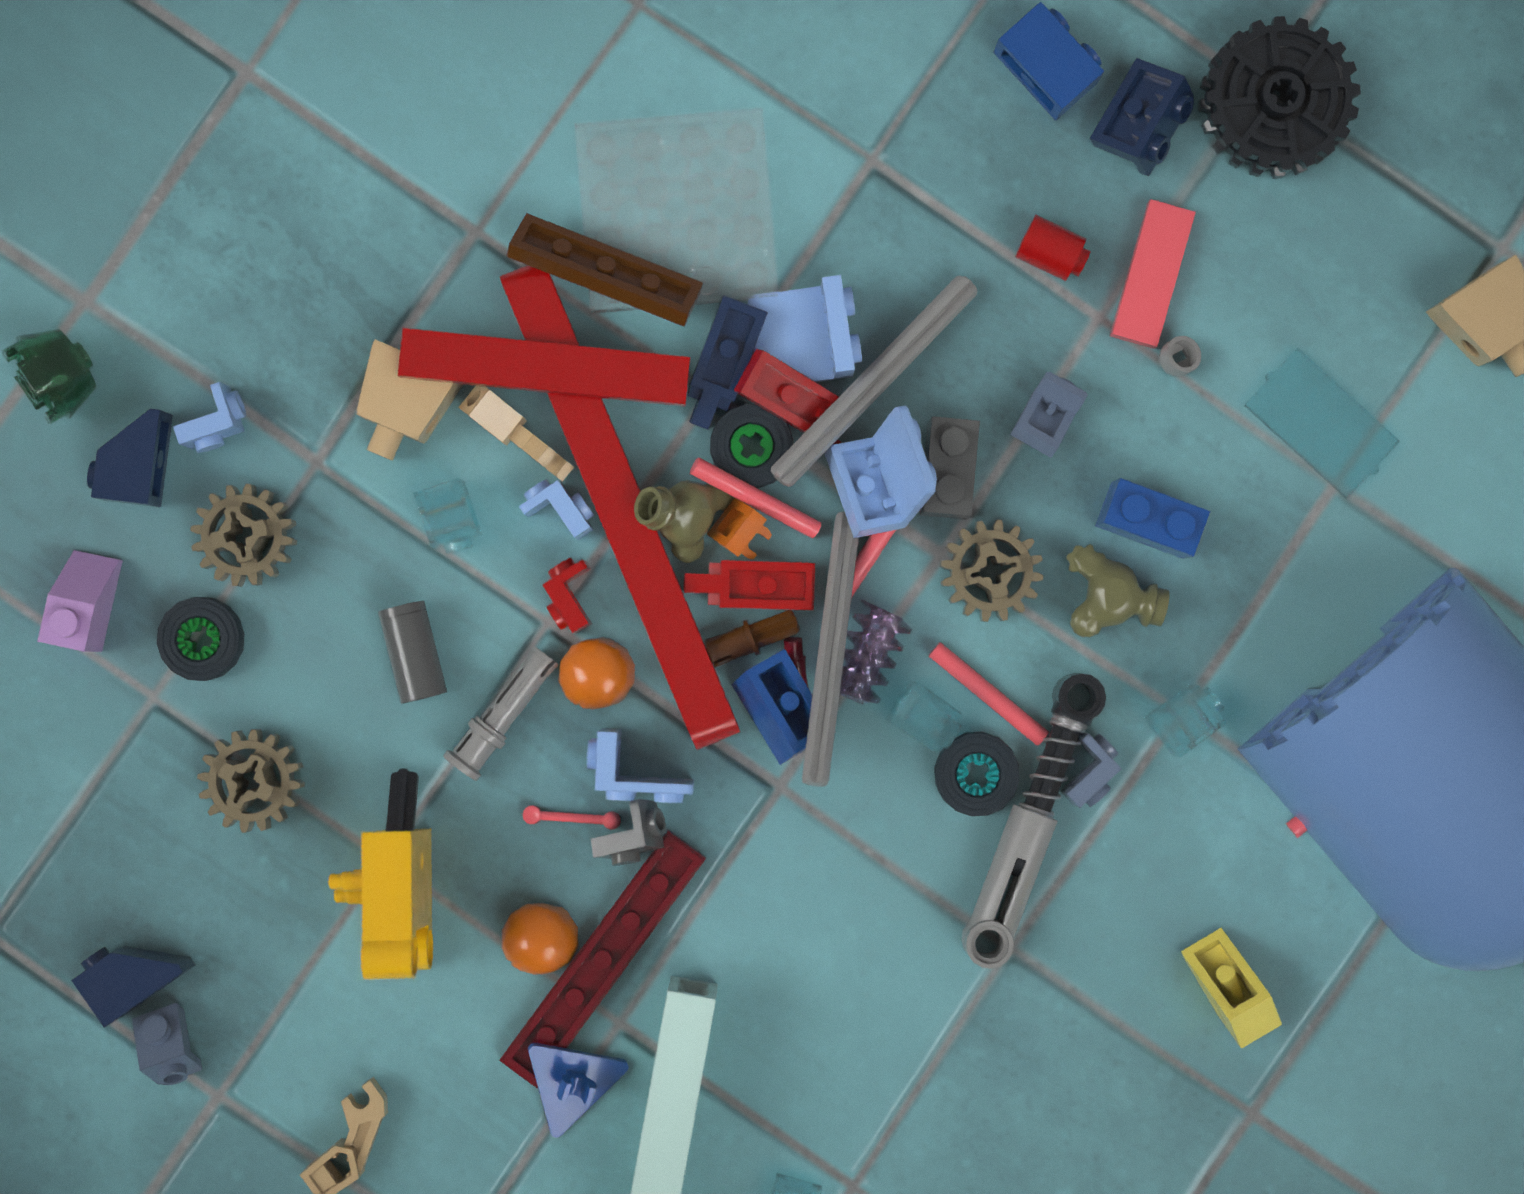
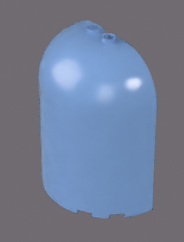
[1238,568,1524,971]

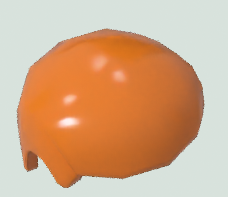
[558,637,635,710]
[501,902,579,975]

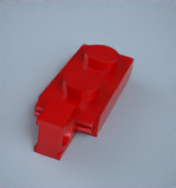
[683,560,815,611]

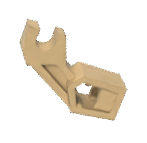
[458,386,574,482]
[300,1077,388,1194]

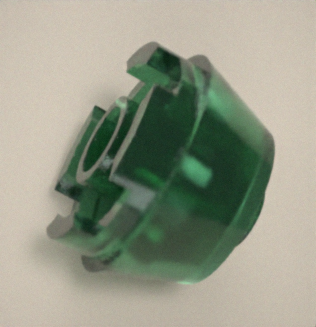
[2,329,96,425]

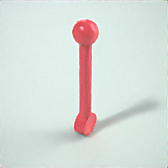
[522,805,621,830]

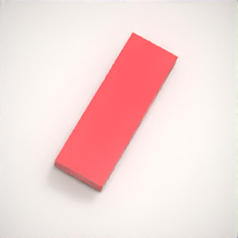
[1110,199,1196,349]

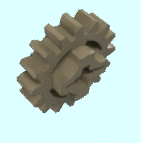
[190,484,298,587]
[939,519,1044,622]
[197,729,305,833]

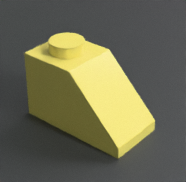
[1181,928,1282,1049]

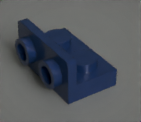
[1090,58,1194,176]

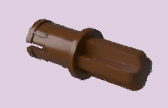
[705,610,800,668]

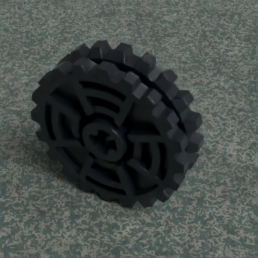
[1198,16,1361,179]

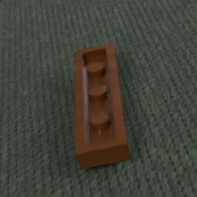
[507,213,703,327]

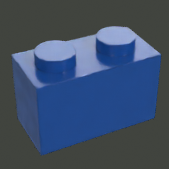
[993,1,1104,121]
[1095,478,1210,559]
[731,649,813,765]

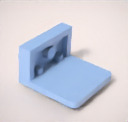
[747,275,862,382]
[824,405,937,538]
[587,728,694,803]

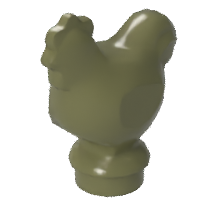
[634,480,734,563]
[1066,544,1170,637]

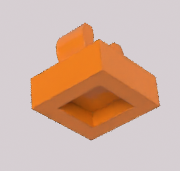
[707,498,772,559]

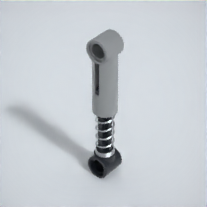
[961,673,1106,969]

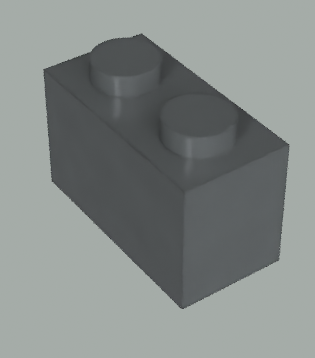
[919,416,980,520]

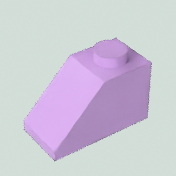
[37,550,123,652]

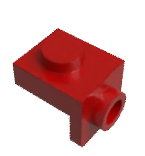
[542,557,592,634]

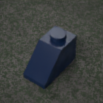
[87,408,173,507]
[71,946,196,1028]

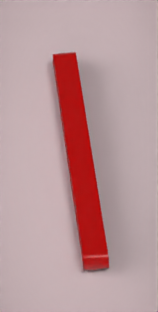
[500,265,741,750]

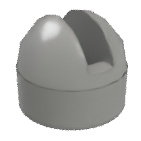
[1158,336,1201,376]

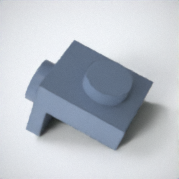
[1010,372,1088,458]
[1060,733,1122,808]
[132,1003,202,1085]

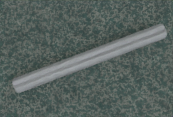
[771,275,978,487]
[802,512,859,787]

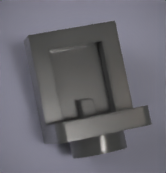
[591,799,666,866]

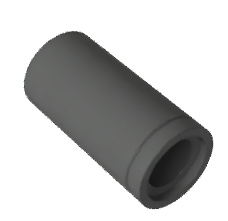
[378,601,447,704]

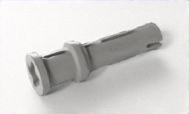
[443,646,559,781]

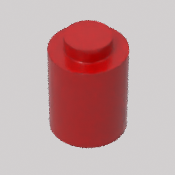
[1015,214,1091,281]

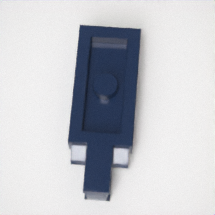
[687,295,768,430]

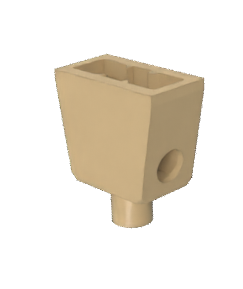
[1426,254,1524,377]
[357,340,463,461]

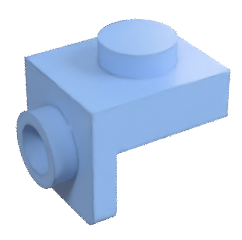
[173,382,246,453]
[519,479,594,540]

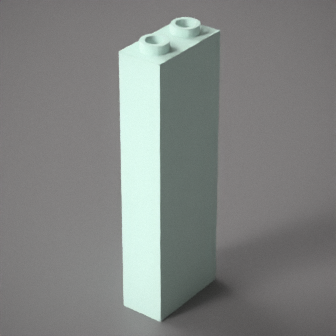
[631,976,718,1194]

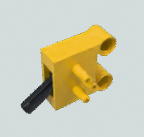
[328,768,433,980]

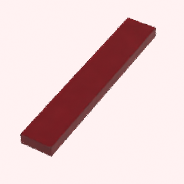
[499,830,707,1088]

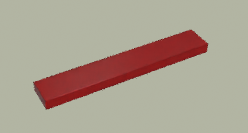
[398,328,690,407]

